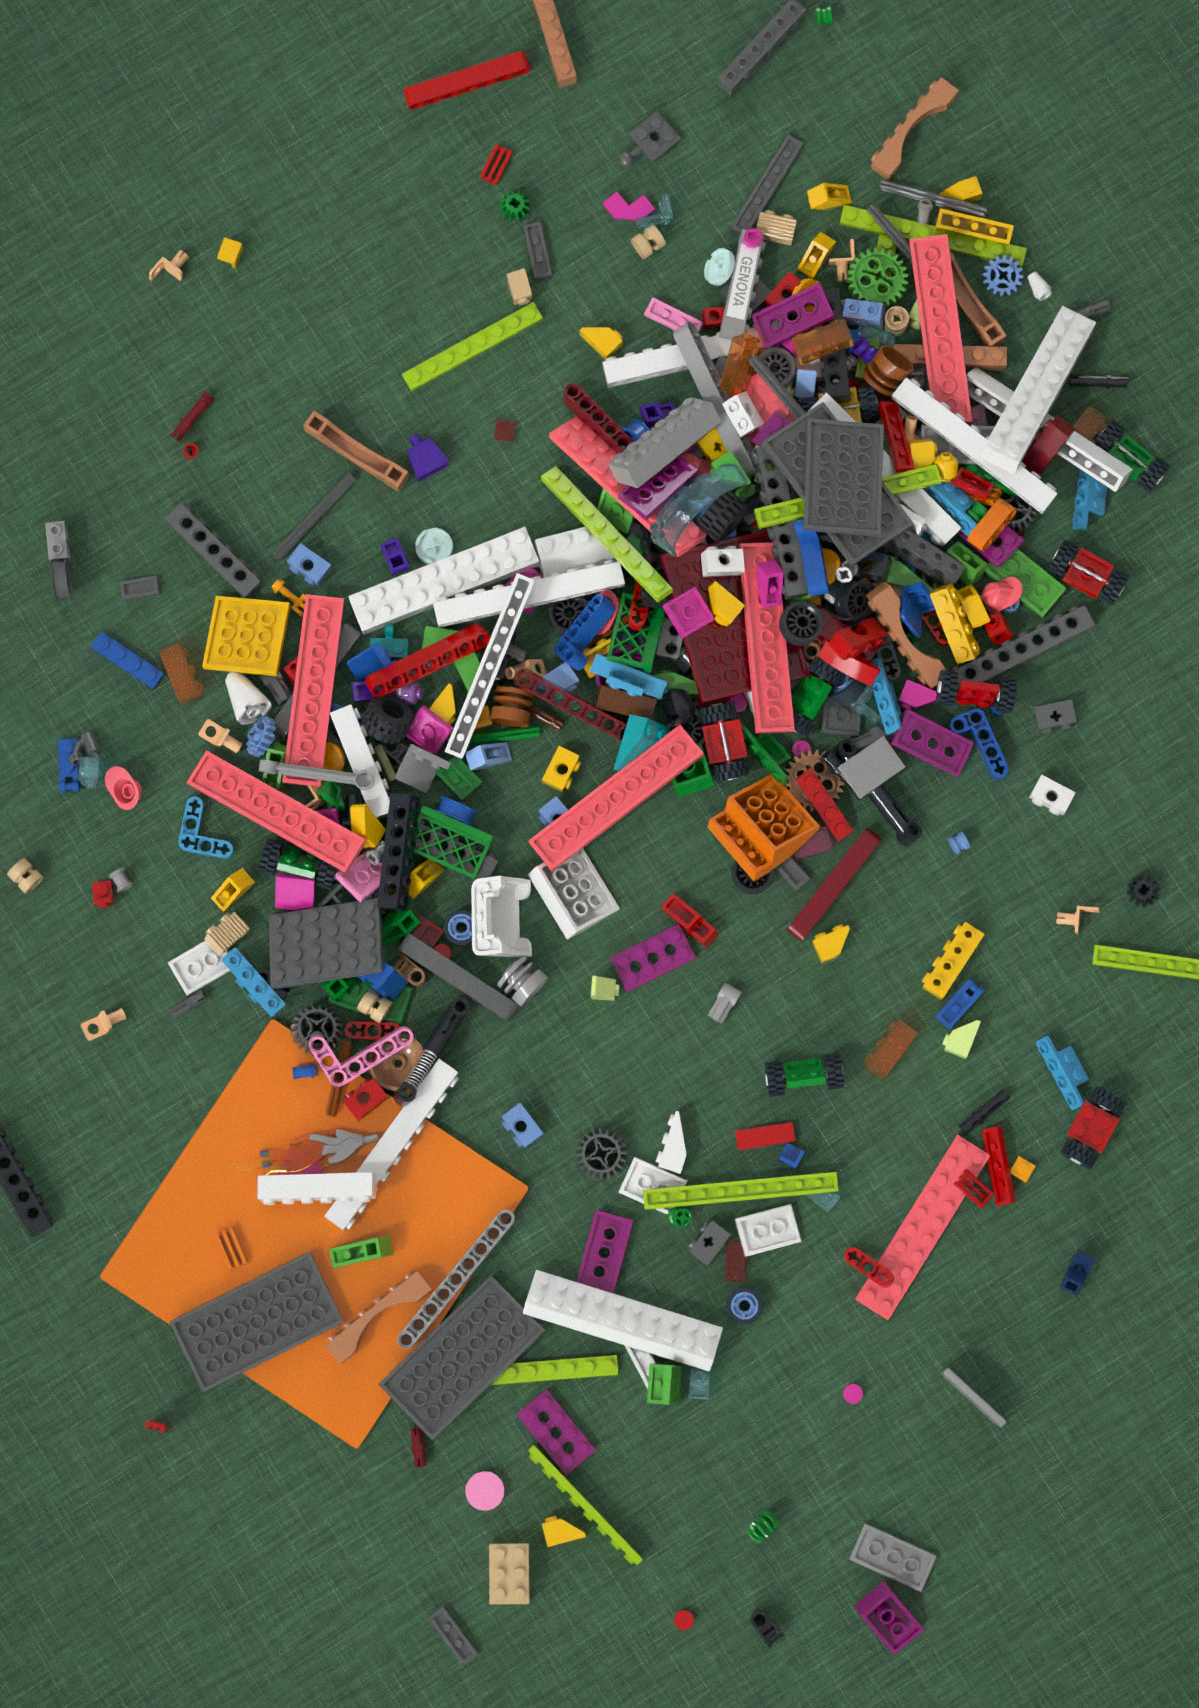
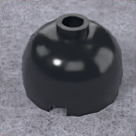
[662,688,696,727]

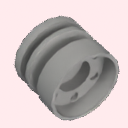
[497,955,548,1007]

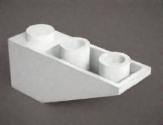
[656,1111,686,1174]

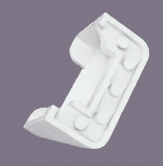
[471,876,532,957]

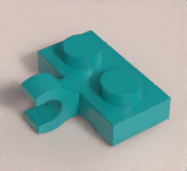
[370,624,409,659]

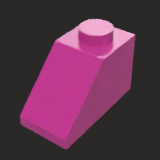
[756,560,784,607]
[898,679,937,711]

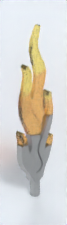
[234,1129,379,1175]

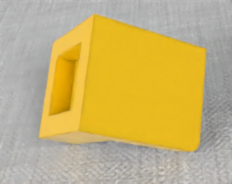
[217,237,244,269]

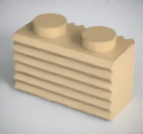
[756,210,797,246]
[204,912,250,956]

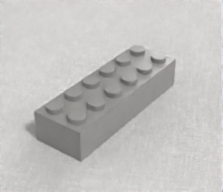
[608,397,721,488]

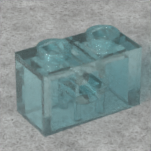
[78,757,105,789]

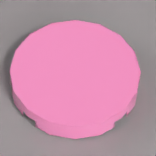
[465,1471,504,1511]

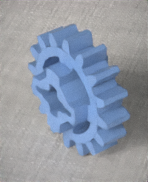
[982,255,1024,296]
[246,715,276,757]

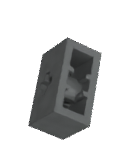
[1032,699,1077,734]
[688,1221,731,1266]

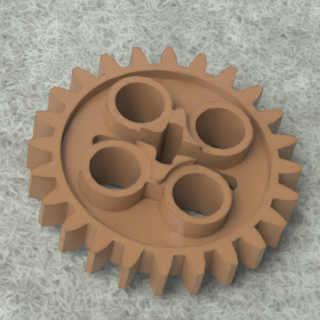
[784,750,845,812]

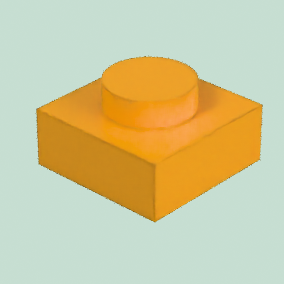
[474,706,493,730]
[1010,1156,1035,1183]

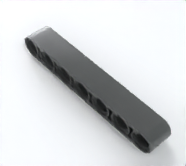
[274,623,363,739]
[398,933,519,1022]

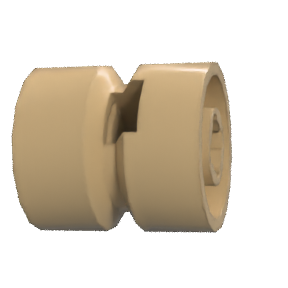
[631,225,666,259]
[883,306,909,337]
[7,858,44,894]
[357,989,393,1024]

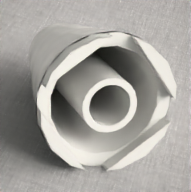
[225,672,272,725]

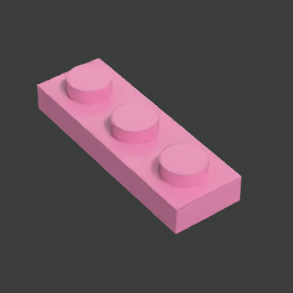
[644,298,703,332]

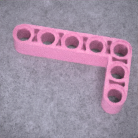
[309,1026,413,1087]

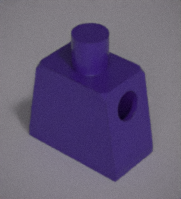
[407,433,450,483]

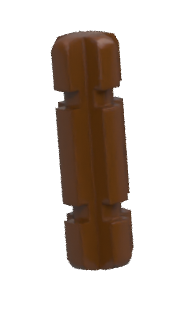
[528,705,564,731]

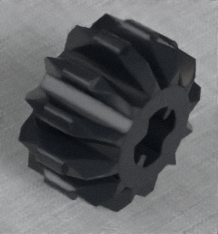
[1126,875,1159,908]

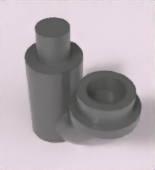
[69,732,101,766]

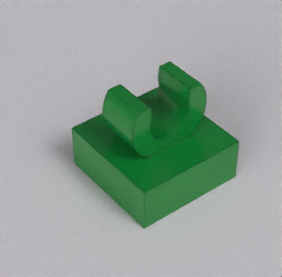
[316,781,341,805]

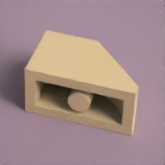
[507,268,532,306]

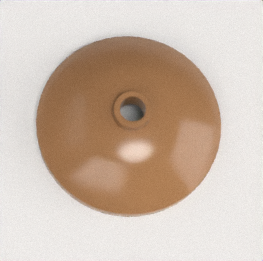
[368,1033,423,1091]

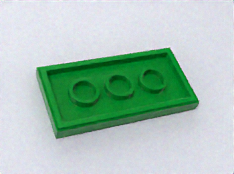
[328,976,413,1025]

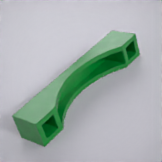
[318,907,421,1000]

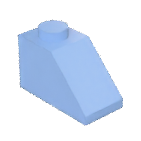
[794,369,817,404]
[536,662,579,693]
[465,742,512,770]

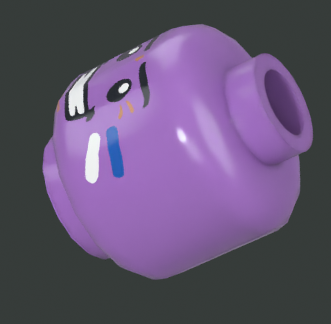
[394,681,423,705]

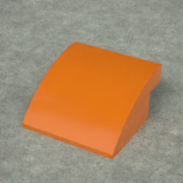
[707,774,820,881]

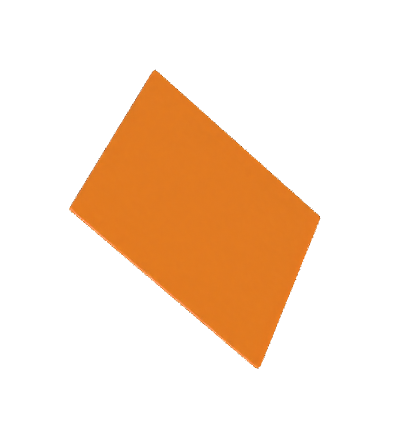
[100,1020,528,1448]

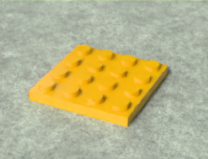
[202,596,291,676]

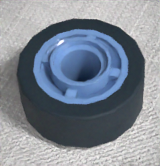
[829,674,867,706]
[443,909,472,947]
[726,1287,763,1325]

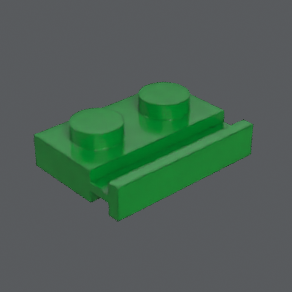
[436,756,483,802]

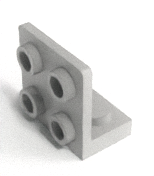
[395,744,451,793]

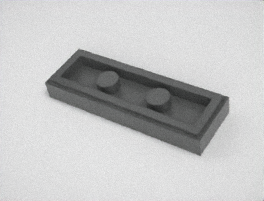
[523,221,553,280]
[428,1605,479,1666]

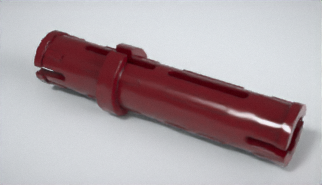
[170,391,215,442]

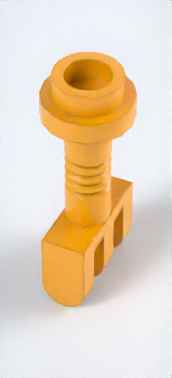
[271,579,306,617]

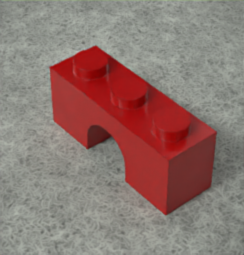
[828,617,887,661]

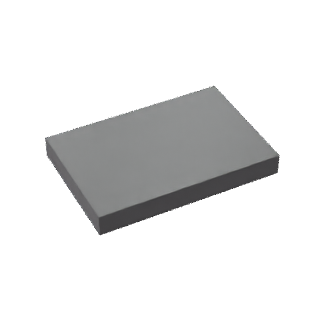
[838,736,905,799]

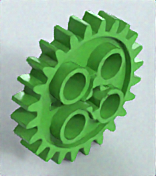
[847,248,908,308]

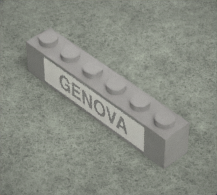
[719,229,766,342]

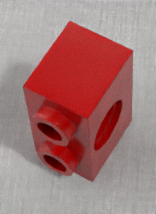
[765,271,801,307]
[343,1078,389,1121]

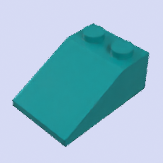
[614,714,669,771]

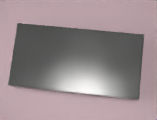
[119,575,160,601]
[775,856,811,891]

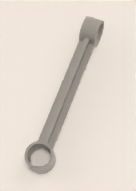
[258,760,374,790]

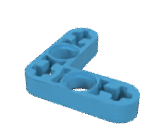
[178,797,234,859]

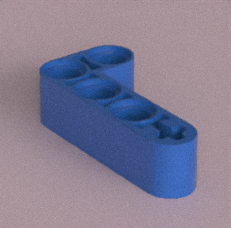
[794,519,830,597]
[554,594,616,671]
[949,708,1008,781]

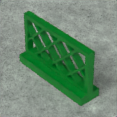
[606,592,665,674]
[413,805,494,879]

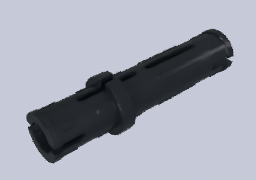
[1070,374,1128,389]
[958,1089,1011,1135]

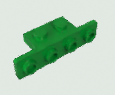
[740,722,791,786]

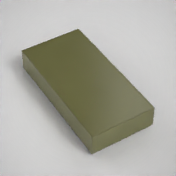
[372,744,396,785]

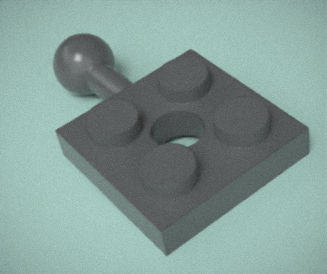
[619,111,681,167]

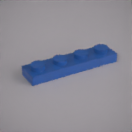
[91,631,165,690]

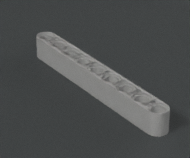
[673,322,758,478]
[397,1209,515,1349]

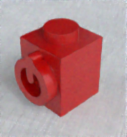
[984,611,1014,646]

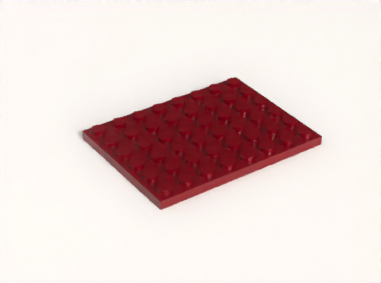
[660,531,809,703]

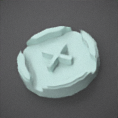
[704,248,735,286]
[415,528,453,565]

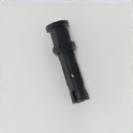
[820,749,867,800]

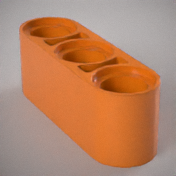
[967,498,1017,552]

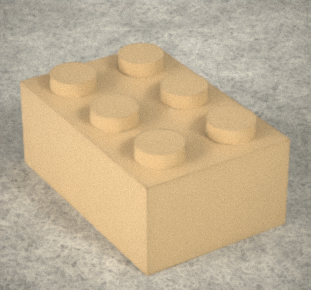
[489,1543,530,1604]

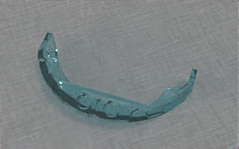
[650,464,748,557]

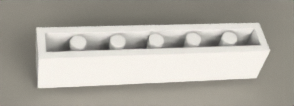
[330,705,390,819]
[257,1172,376,1205]

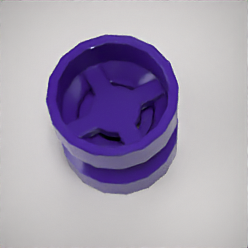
[852,337,878,364]

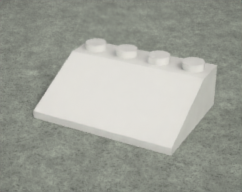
[534,527,618,578]
[528,848,620,940]

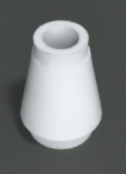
[1027,272,1052,301]

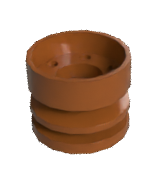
[862,346,913,396]
[489,686,534,727]

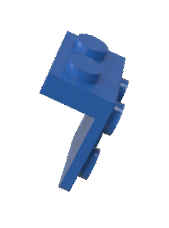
[899,581,936,637]
[347,642,395,682]

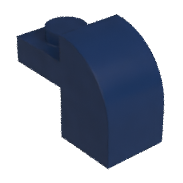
[1060,1249,1096,1295]

